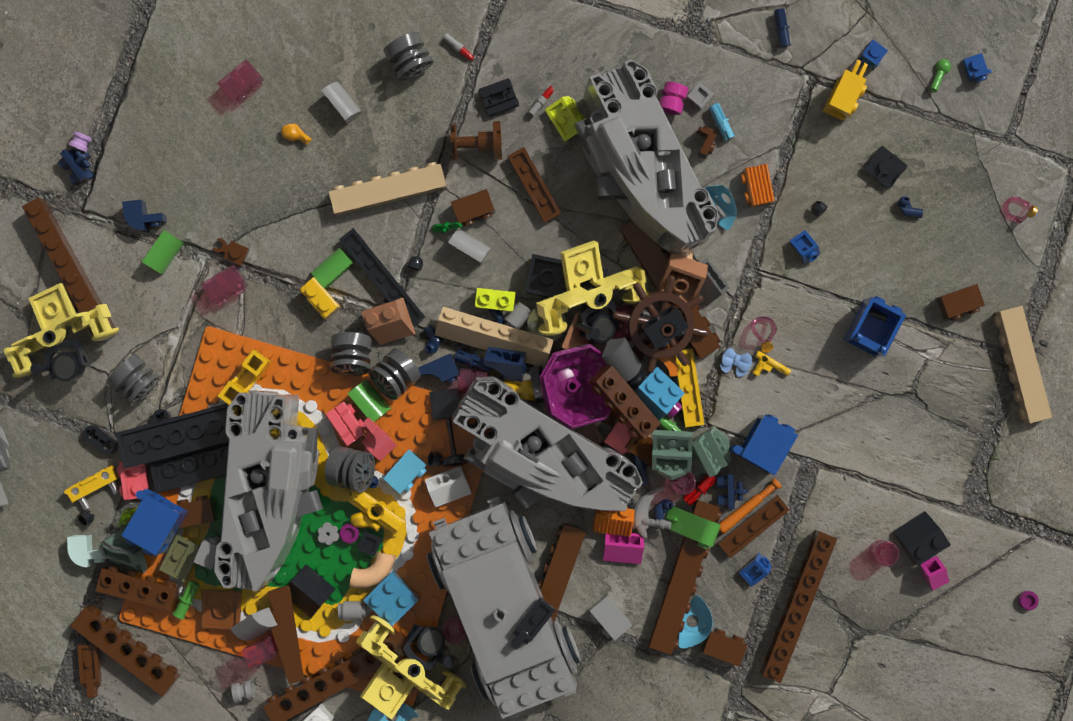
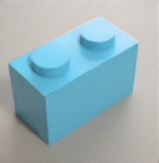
[383,449,427,494]

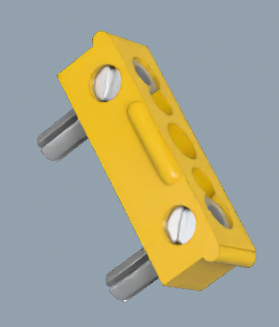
[64,465,120,510]

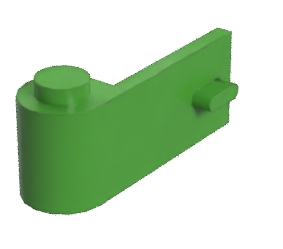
[665,506,721,549]

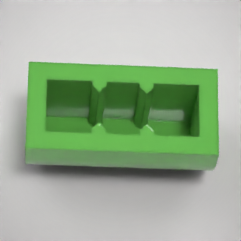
[142,230,184,274]
[311,247,355,289]
[348,379,392,422]

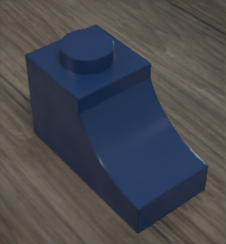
[484,347,527,382]
[418,353,460,384]

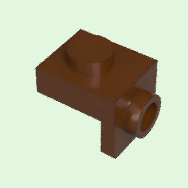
[696,126,717,158]

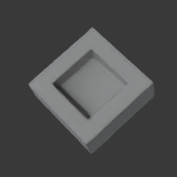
[687,82,714,109]

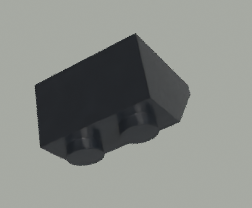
[892,511,951,566]

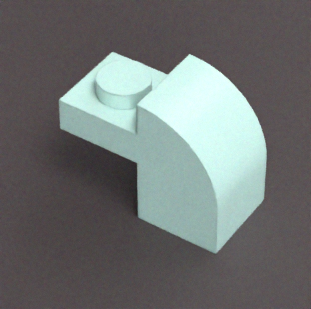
[67,535,106,567]

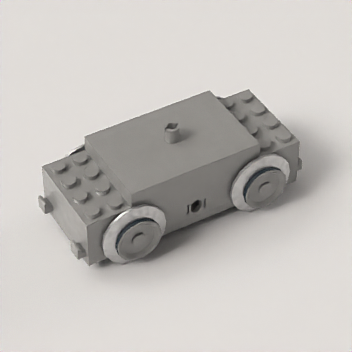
[427,496,581,719]

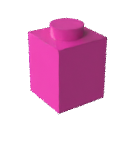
[920,556,949,591]

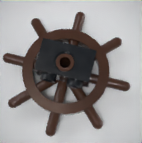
[612,275,709,373]

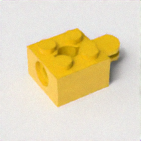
[822,59,868,121]

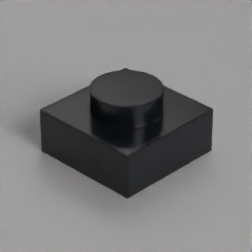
[357,531,383,557]

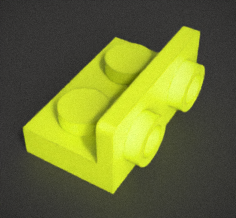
[545,96,585,142]
[475,288,516,311]

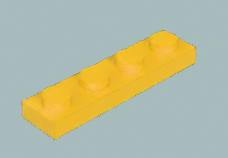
[675,349,704,427]

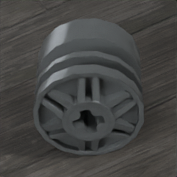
[383,32,434,81]
[329,332,372,376]
[369,348,421,400]
[107,354,160,406]
[325,446,375,492]

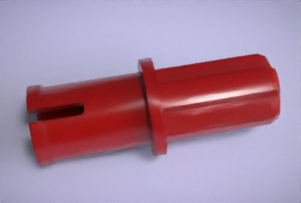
[683,474,717,506]

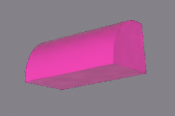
[603,533,644,564]

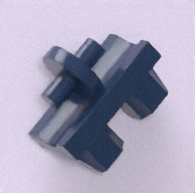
[58,149,94,184]
[717,474,749,509]

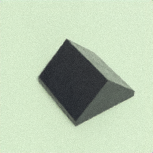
[288,564,336,619]

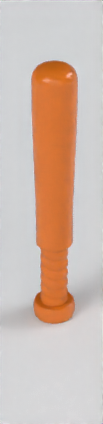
[719,478,782,534]

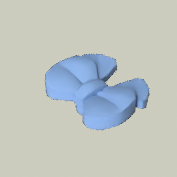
[720,348,752,377]

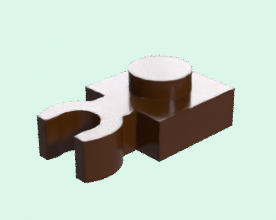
[213,238,250,266]

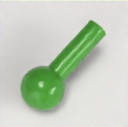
[930,59,951,93]

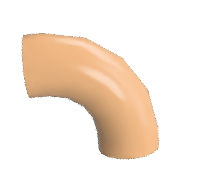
[350,552,395,588]

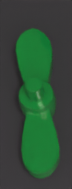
[431,222,462,234]

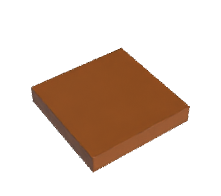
[201,589,242,630]

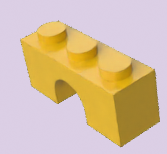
[218,350,272,405]

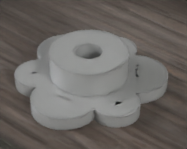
[318,522,339,545]

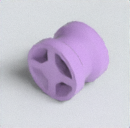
[68,131,92,152]

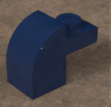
[122,200,167,232]

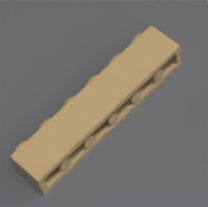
[329,162,447,216]
[994,306,1052,423]
[435,307,553,368]

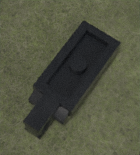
[510,597,556,650]

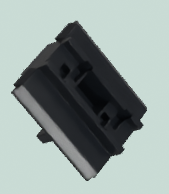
[478,78,519,118]
[863,146,908,189]

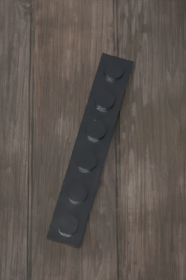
[339,228,426,327]

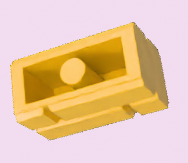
[299,277,341,320]

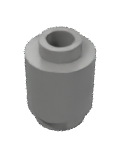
[504,302,531,330]
[338,601,367,621]

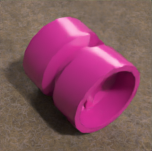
[659,81,689,115]

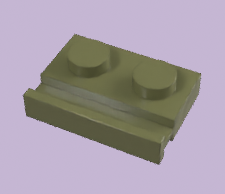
[159,534,200,582]

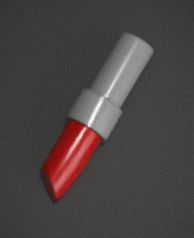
[443,33,474,61]
[528,85,554,117]

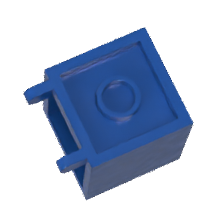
[843,296,906,358]
[730,414,798,475]
[121,489,188,556]

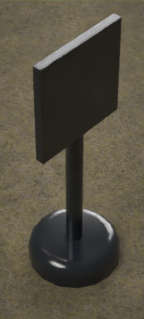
[429,388,469,467]

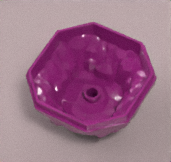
[539,344,611,429]

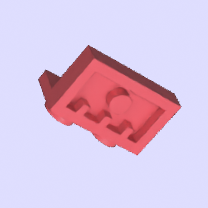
[117,462,151,500]

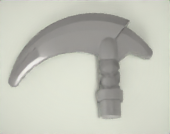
[633,487,672,539]

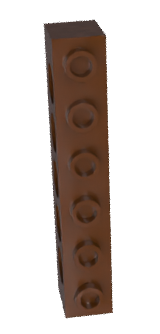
[71,605,181,697]

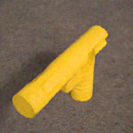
[752,350,791,377]

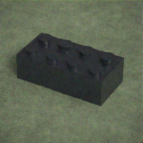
[525,254,608,306]

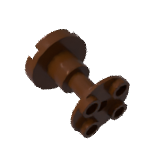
[450,121,502,162]

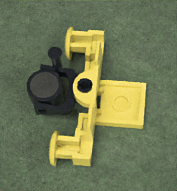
[536,240,649,343]
[3,283,119,382]
[356,615,466,719]

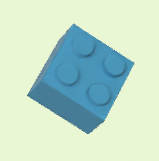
[634,367,685,421]
[364,570,420,626]

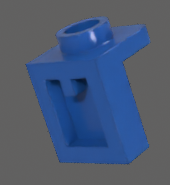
[858,39,888,70]
[962,53,992,83]
[789,230,820,264]
[739,553,772,587]

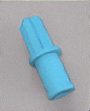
[709,103,735,141]

